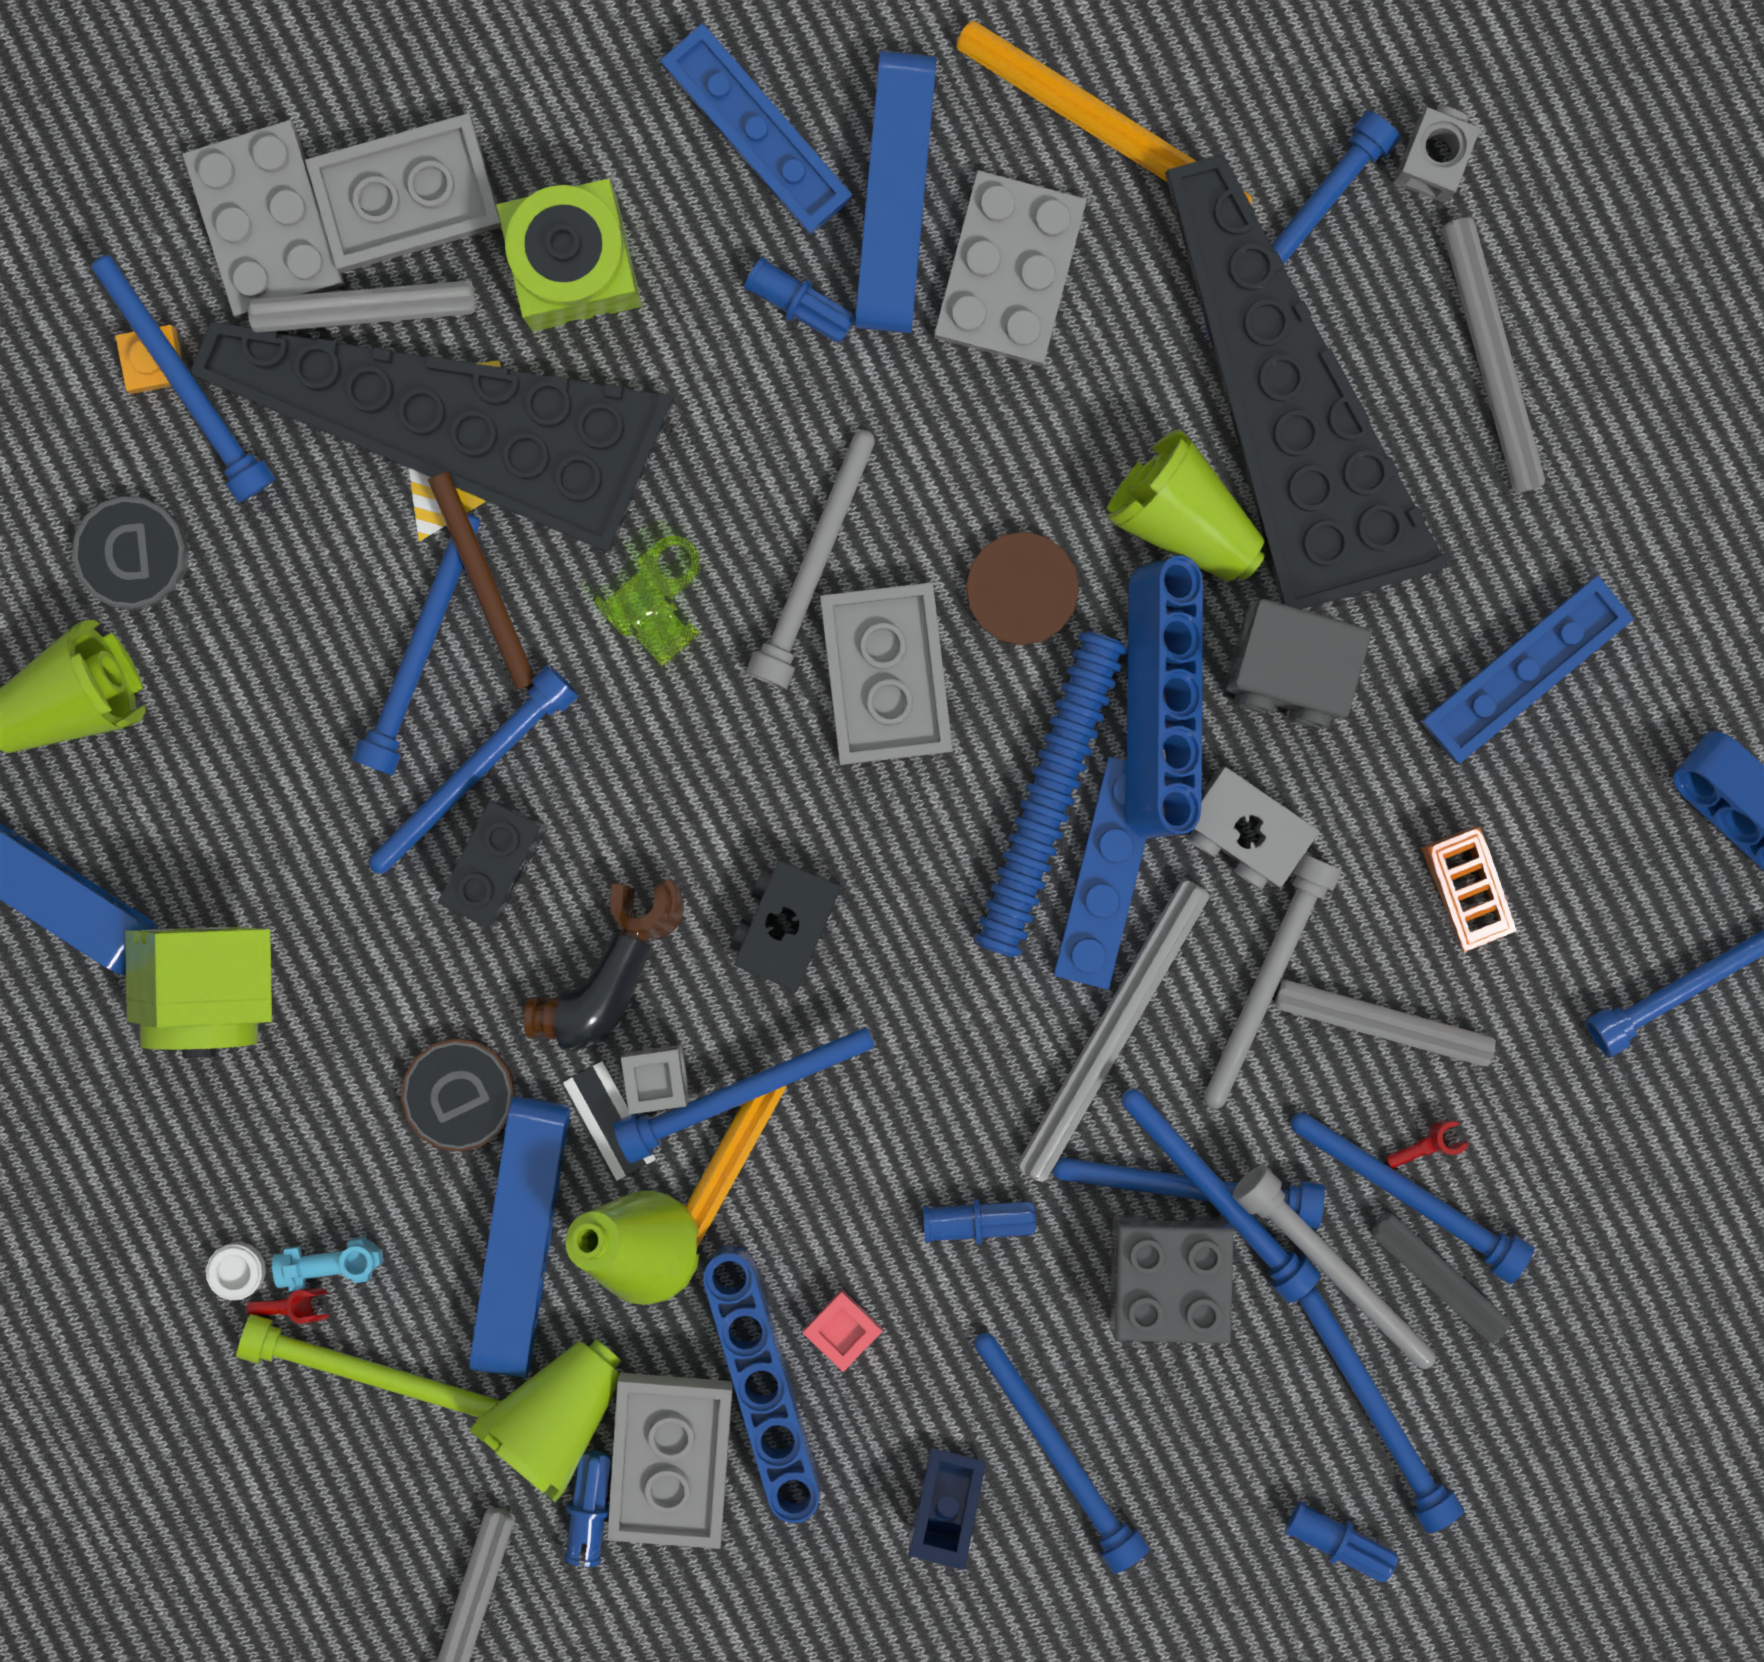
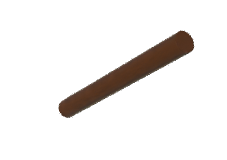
[427,471,535,690]

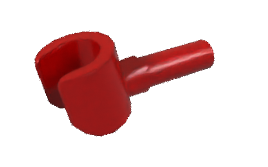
[1386,1120,1468,1169]
[247,1287,329,1324]

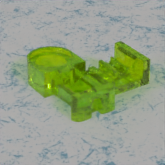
[595,536,701,668]

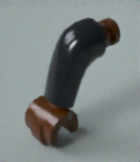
[524,878,684,1051]

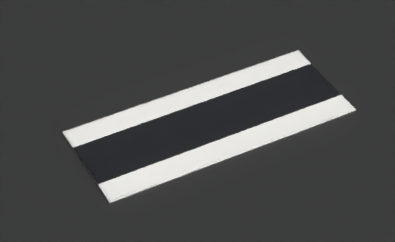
[563,1061,656,1181]

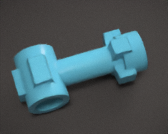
[272,1236,384,1292]

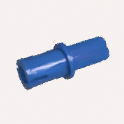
[744,257,855,343]
[923,1199,1036,1244]
[564,1450,612,1567]
[1285,1500,1398,1582]

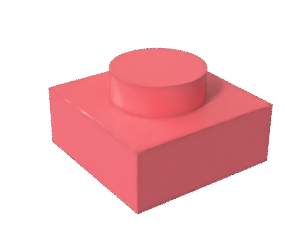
[802,1289,883,1372]

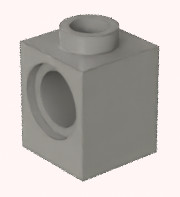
[1393,106,1481,203]
[621,1044,690,1115]

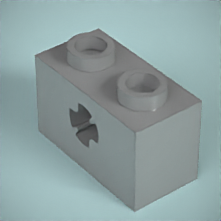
[1187,767,1320,890]

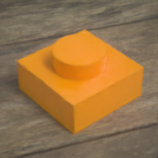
[115,325,182,394]

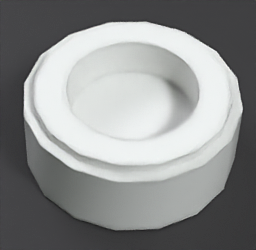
[206,1242,266,1301]

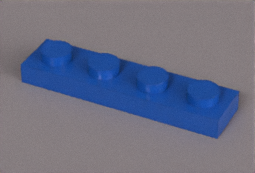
[660,23,852,236]
[1420,575,1634,764]
[1053,757,1147,990]

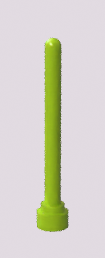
[236,1314,500,1418]

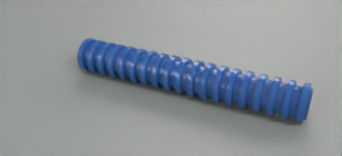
[973,631,1128,958]

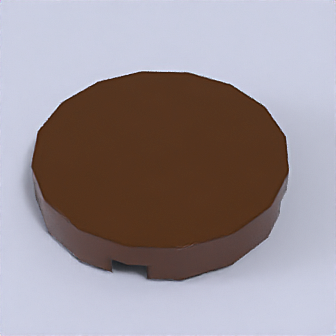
[965,532,1079,646]

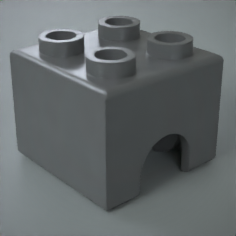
[1224,599,1372,729]
[1109,1215,1234,1343]

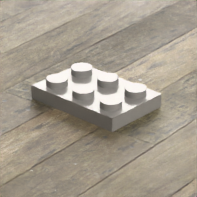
[305,113,501,273]
[182,120,346,320]
[934,170,1087,367]
[820,582,953,765]
[607,1373,733,1549]

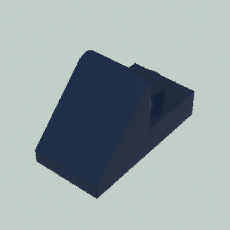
[908,1448,986,1570]

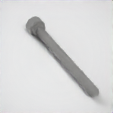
[745,430,875,690]
[1204,854,1342,1109]
[1232,1165,1436,1369]

